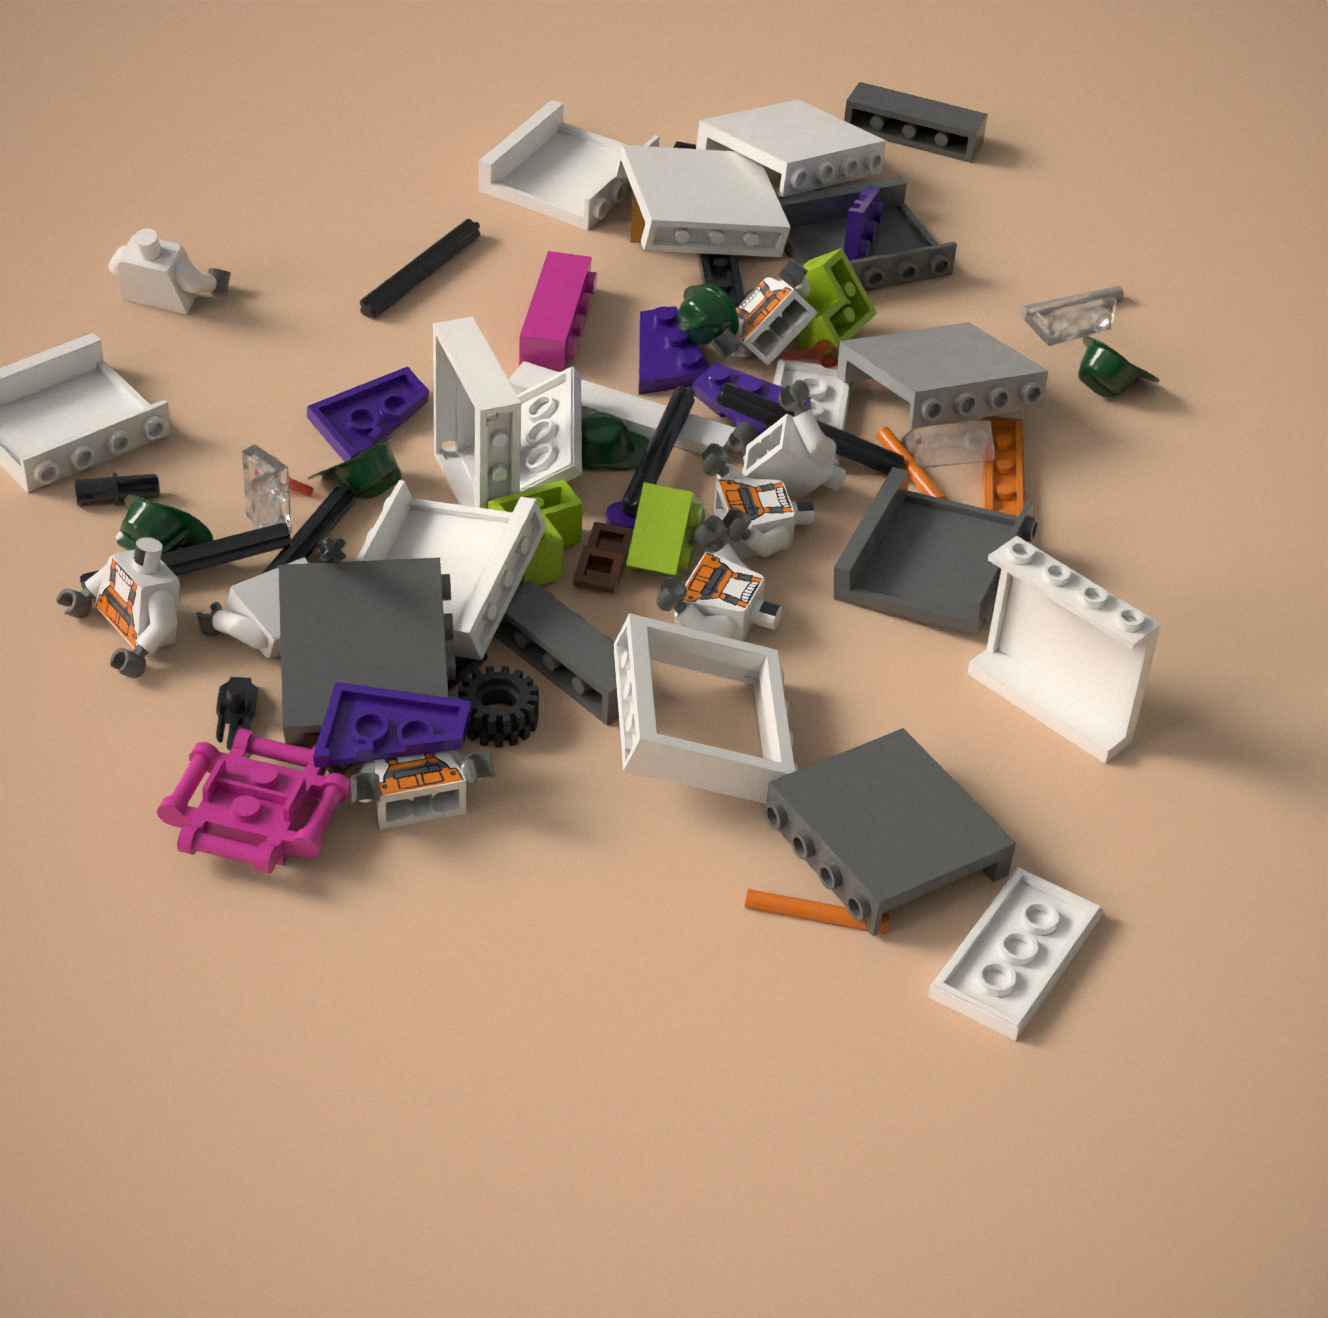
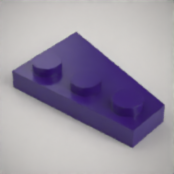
[844,185,885,261]
[638,306,710,395]
[693,362,812,437]
[307,366,429,462]
[313,682,472,768]

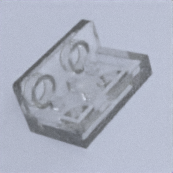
[1025,293,1117,346]
[902,419,995,468]
[242,444,292,533]

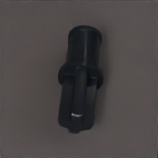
[75,472,160,506]

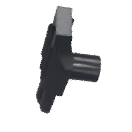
[216,677,258,751]

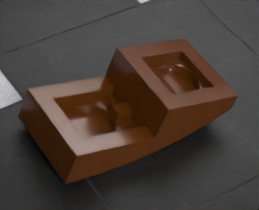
[573,522,634,593]

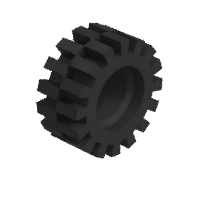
[458,666,539,748]

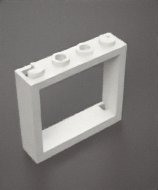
[433,316,522,509]
[614,613,798,804]

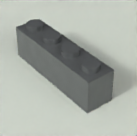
[844,82,988,163]
[494,579,619,725]

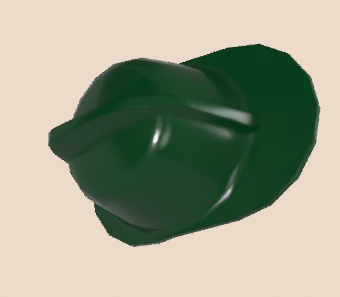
[677,284,739,345]
[1078,336,1160,397]
[581,412,650,469]
[308,435,402,498]
[116,494,213,554]

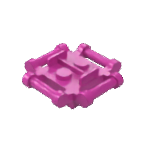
[157,728,351,874]

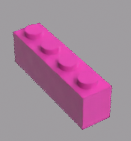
[519,251,597,372]

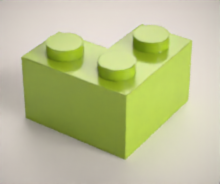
[795,248,877,360]
[488,480,583,585]
[626,482,708,579]

